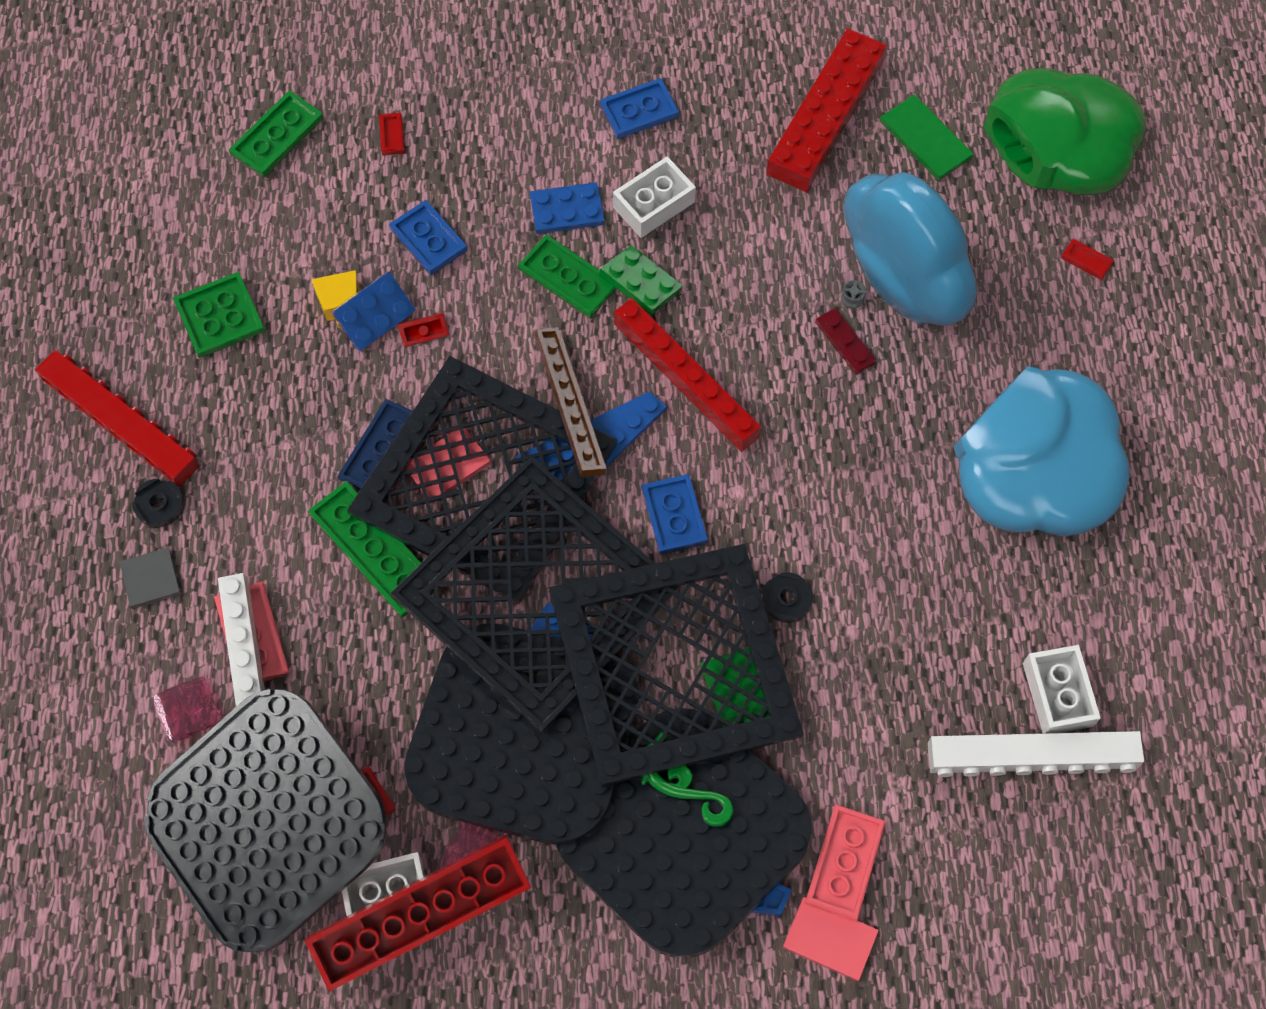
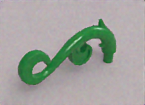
[641,732,733,827]

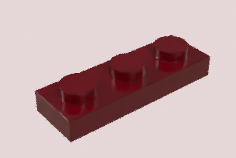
[815,308,876,375]

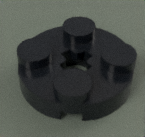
[132,479,184,528]
[762,572,813,623]

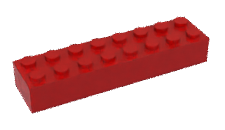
[766,28,887,193]
[305,835,531,992]

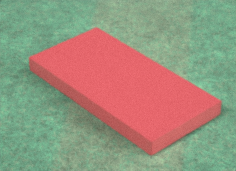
[214,581,290,682]
[805,804,886,922]

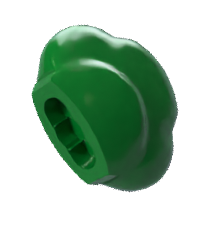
[984,68,1146,195]

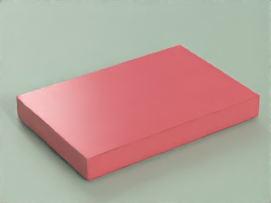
[405,429,491,504]
[782,897,879,982]

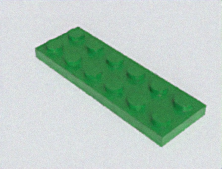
[308,481,441,618]

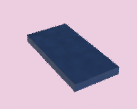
[337,398,413,490]

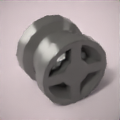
[841,280,866,309]

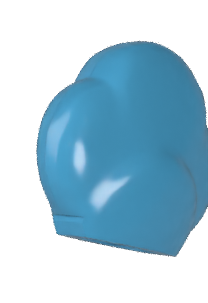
[843,172,977,326]
[953,366,1130,536]

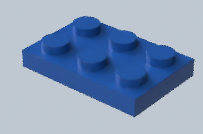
[600,78,679,139]
[530,182,604,234]
[389,200,468,276]
[331,271,416,351]
[641,474,708,555]

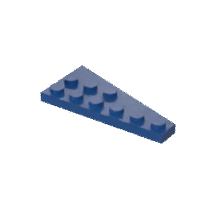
[514,392,667,480]

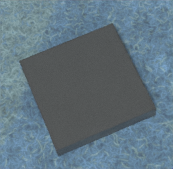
[120,547,181,609]

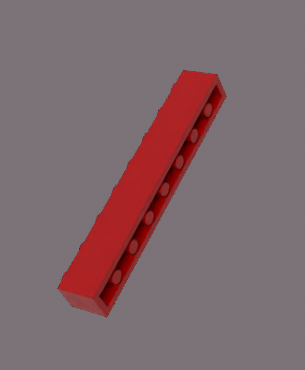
[614,298,761,453]
[34,350,199,487]

